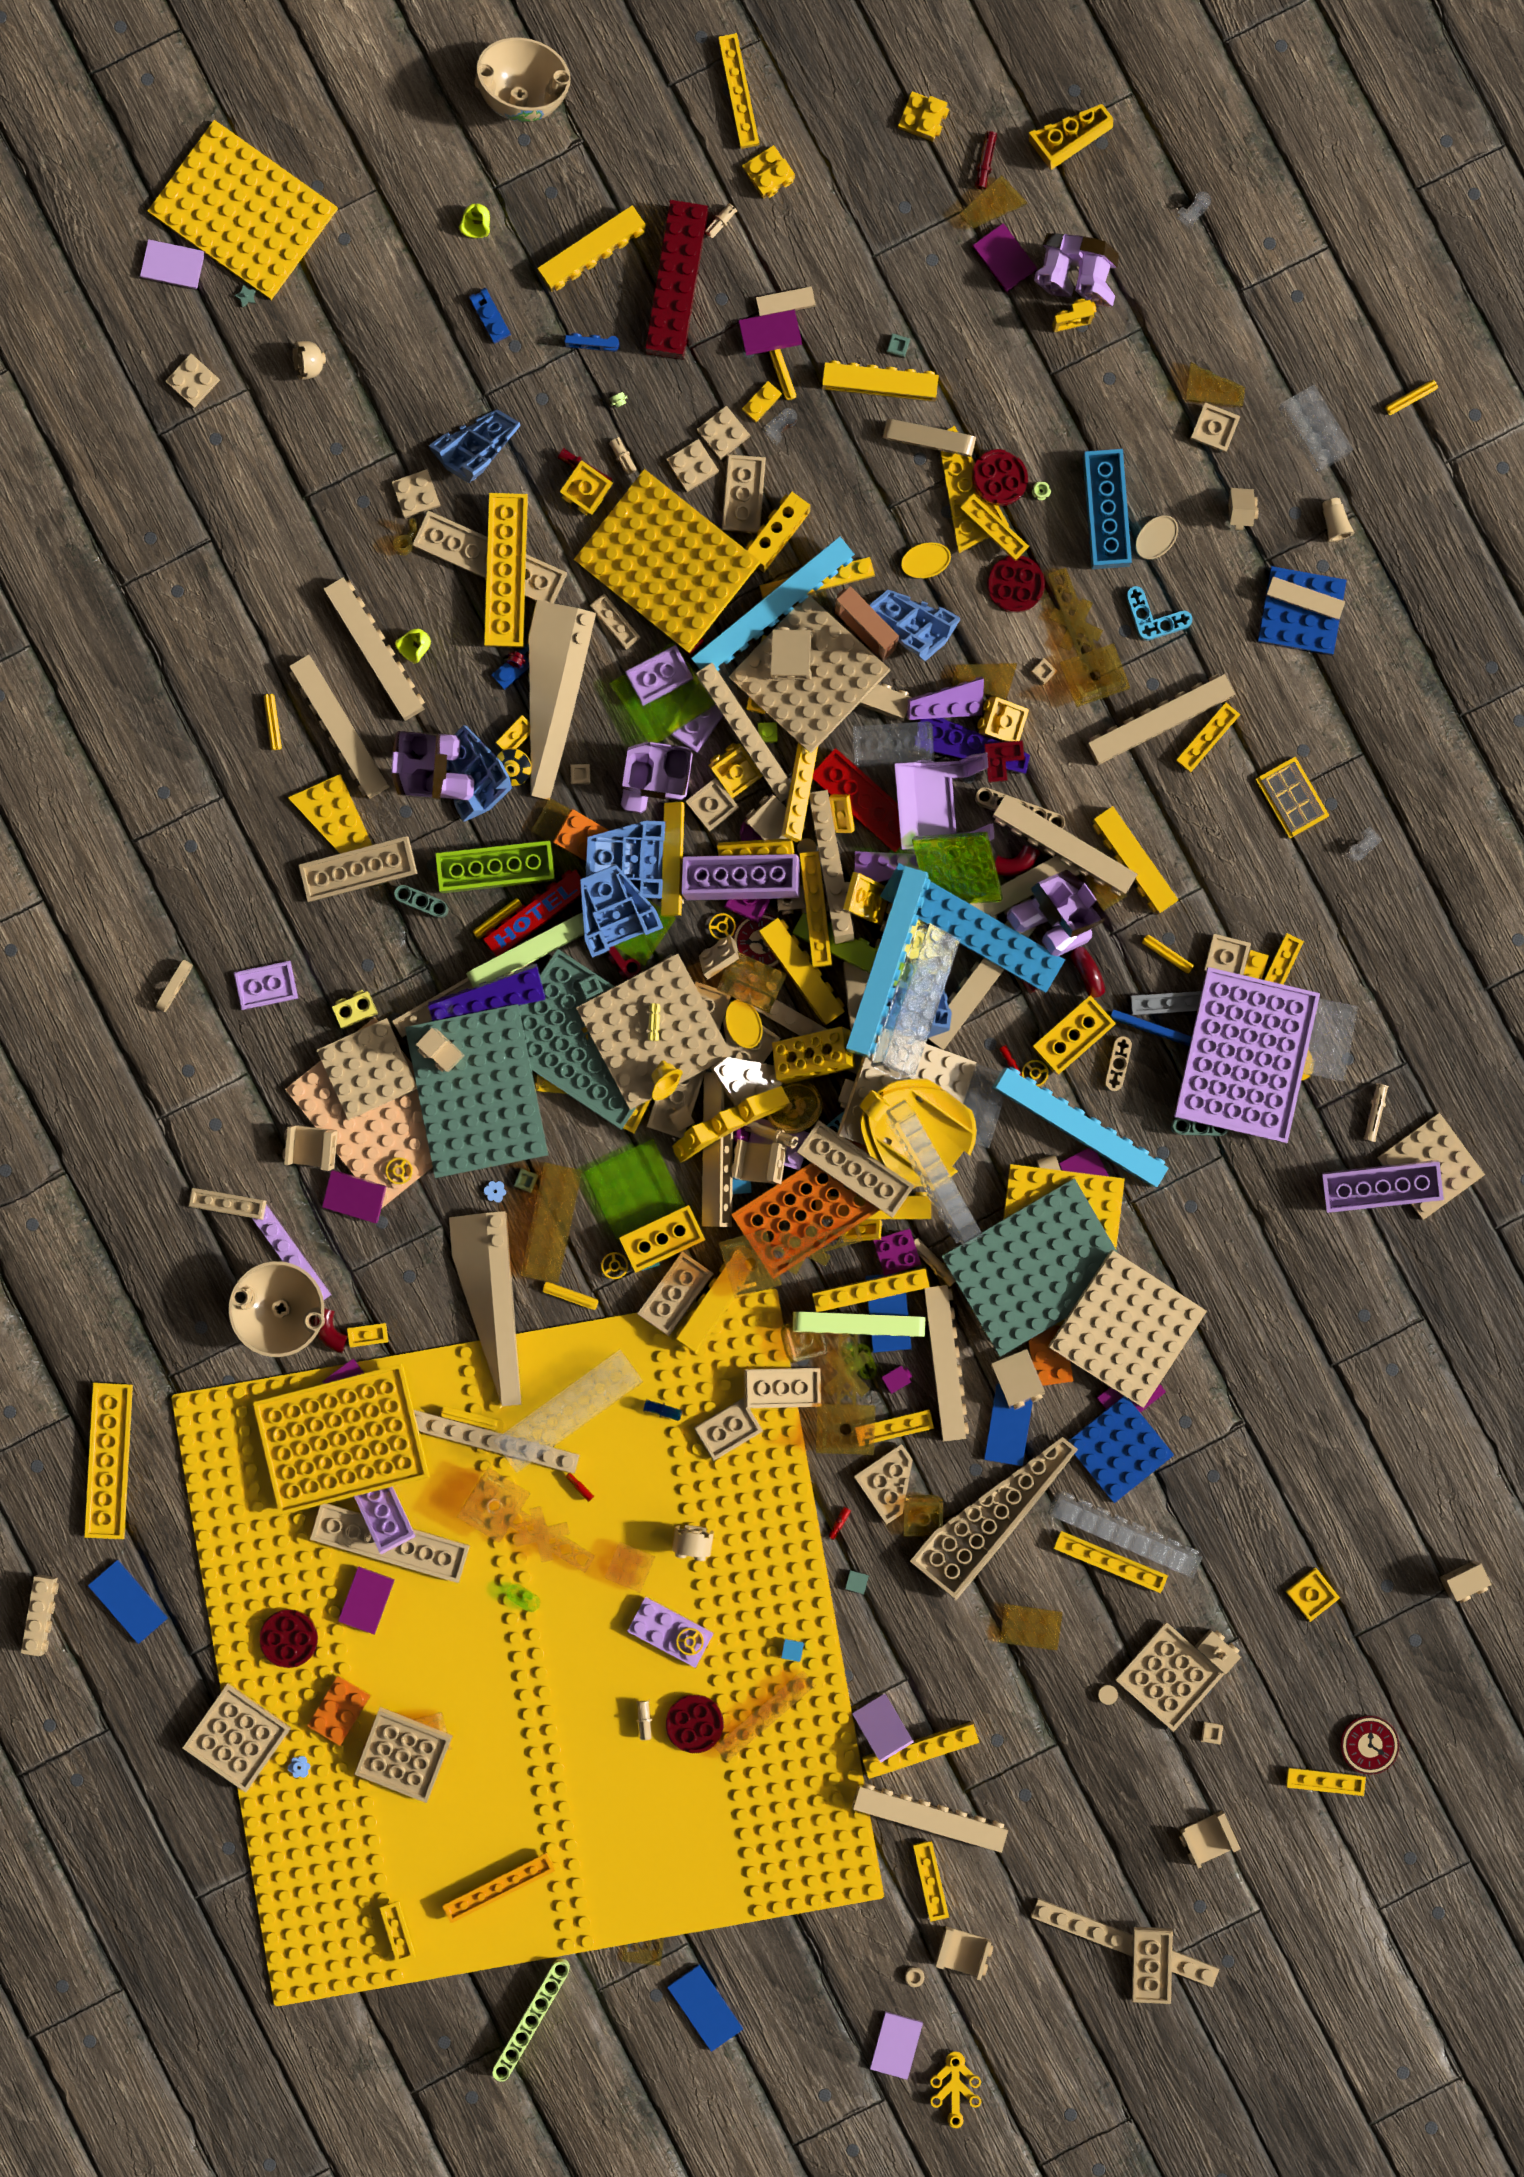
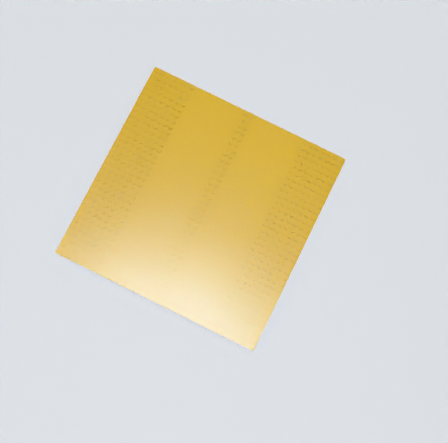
[172,1289,884,2006]

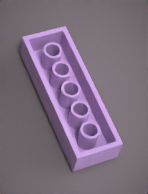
[682,854,801,900]
[1322,1160,1444,1213]

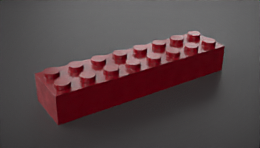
[646,200,708,360]

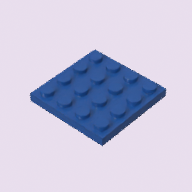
[1258,566,1347,655]
[1068,1396,1174,1503]

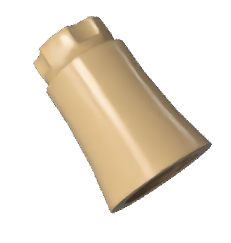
[1322,498,1355,542]

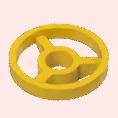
[709,913,736,940]
[1022,1060,1049,1086]
[386,1158,413,1184]
[601,1252,628,1279]
[677,1628,704,1655]

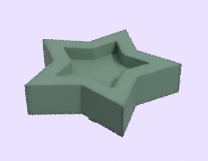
[235,285,257,307]

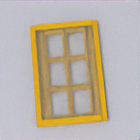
[1255,757,1329,839]

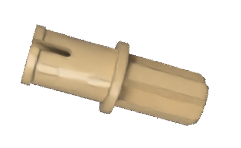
[705,203,737,238]
[609,437,636,475]
[637,1701,652,1740]

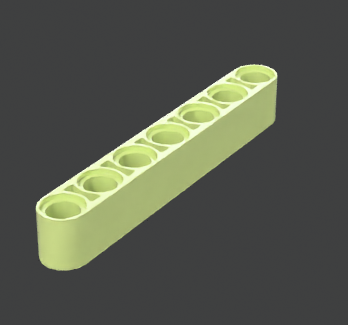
[466,913,584,988]
[792,1312,925,1337]
[493,1958,570,2082]

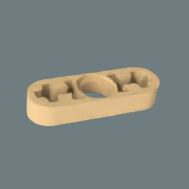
[156,960,193,1012]
[1105,1036,1132,1091]

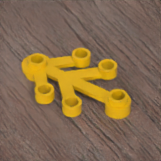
[930,2051,981,2128]

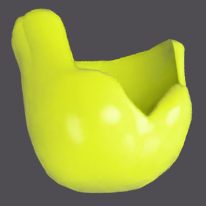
[459,204,490,238]
[395,628,431,664]

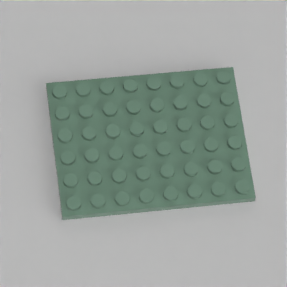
[519,949,637,1130]
[405,1004,549,1178]
[941,1179,1118,1357]

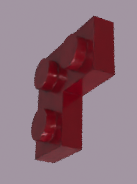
[984,740,1025,783]

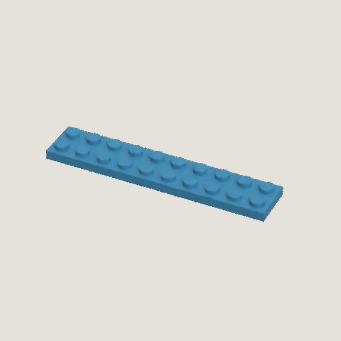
[880,863,1065,993]

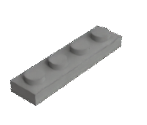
[1131,991,1202,1015]

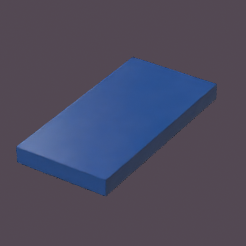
[865,1272,912,1353]
[984,1383,1033,1466]
[88,1560,168,1644]
[667,1964,743,2052]

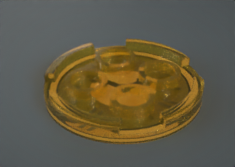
[767,1080,823,1134]

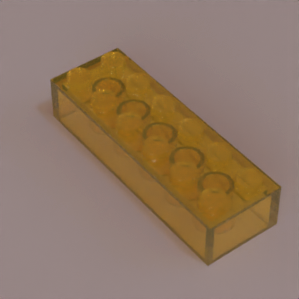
[520,1162,583,1283]

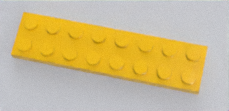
[484,493,528,647]
[84,1383,133,1539]

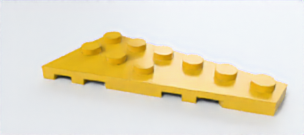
[940,426,1009,554]
[288,774,373,854]

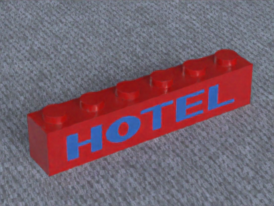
[484,870,582,956]

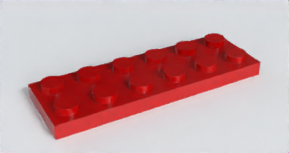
[812,748,901,853]

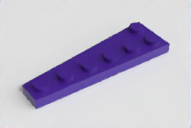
[914,718,1030,774]
[428,964,545,1021]

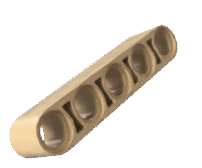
[882,419,976,457]
[975,787,1065,829]

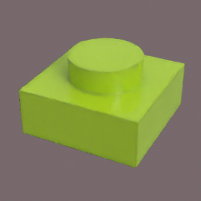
[758,722,777,743]

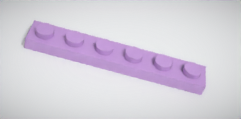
[252,1204,332,1300]

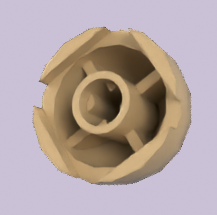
[293,341,326,380]

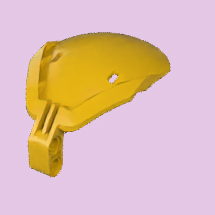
[859,1078,977,1186]

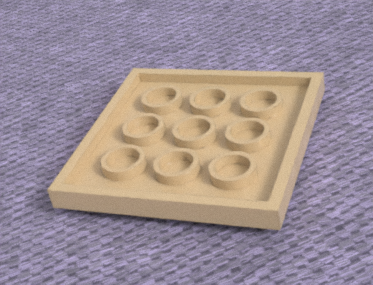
[317,1018,417,1120]
[1377,1113,1485,1220]
[1115,1622,1224,1732]
[183,1683,291,1793]
[355,1707,452,1803]

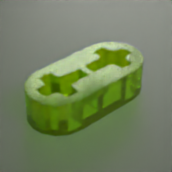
[854,1344,877,1379]
[507,1583,541,1612]

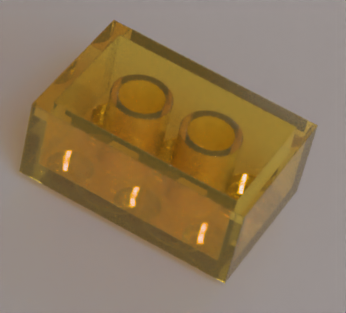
[717,952,787,1013]

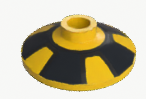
[497,748,531,786]

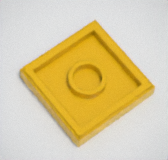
[1285,1567,1340,1622]

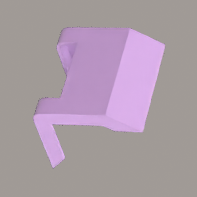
[894,752,994,850]

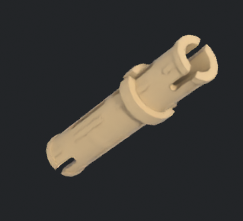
[1363,1083,1389,1142]
[744,1122,798,1149]
[914,1238,955,1287]

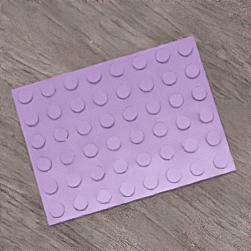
[1174,967,1320,1143]

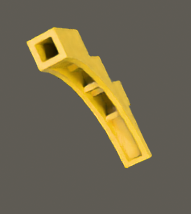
[672,1086,790,1163]

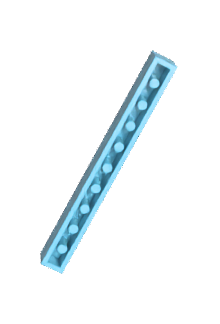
[691,537,855,671]
[846,866,930,1058]
[992,1067,1168,1187]

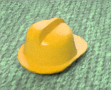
[651,1060,683,1101]

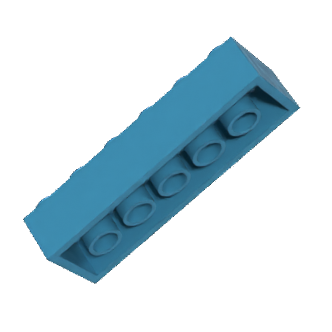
[1083,449,1132,570]

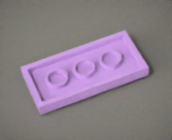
[354,1487,416,1554]
[627,1597,714,1668]

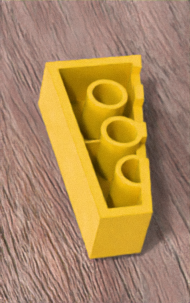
[1029,104,1113,170]

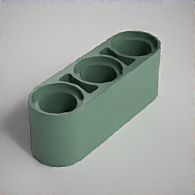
[394,885,448,918]
[1171,1118,1228,1136]

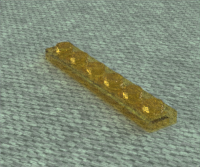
[715,1670,816,1762]

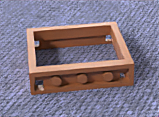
[835,586,899,662]

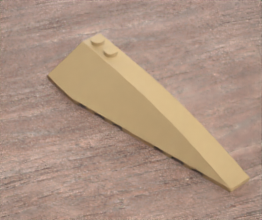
[528,600,596,800]
[449,1211,521,1406]
[910,1437,1078,1600]

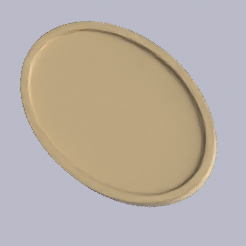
[1136,516,1178,560]

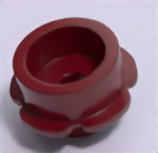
[507,651,525,668]

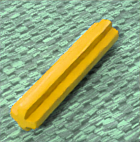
[769,349,796,400]
[1385,380,1438,415]
[264,694,282,750]
[473,898,522,939]
[1142,935,1193,973]
[543,1282,598,1310]
[441,1406,498,1431]

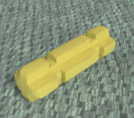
[648,1003,660,1041]

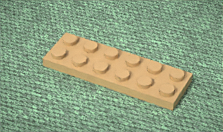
[299,836,418,902]
[797,1121,914,1218]

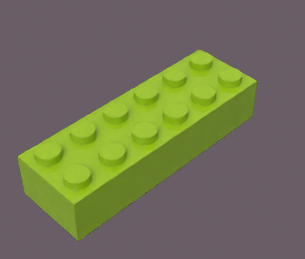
[435,841,556,894]

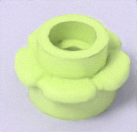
[609,392,627,408]
[1032,482,1051,500]

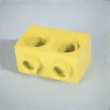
[332,990,378,1029]

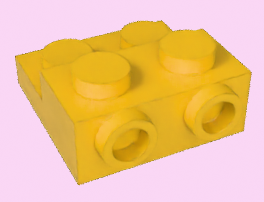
[898,91,949,142]
[742,145,795,199]
[1052,299,1096,333]
[560,460,613,515]
[978,697,1029,742]
[708,743,763,798]

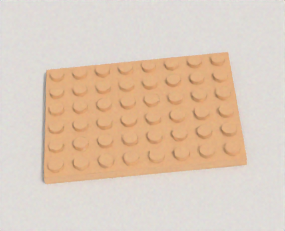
[285,1017,433,1209]

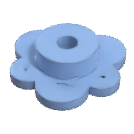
[484,1181,506,1202]
[288,1756,311,1778]

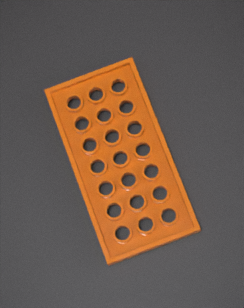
[731,1139,881,1280]

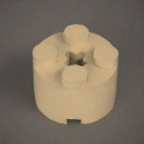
[672,1525,714,1561]

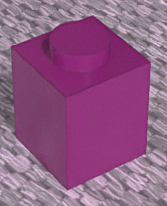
[881,1365,912,1394]

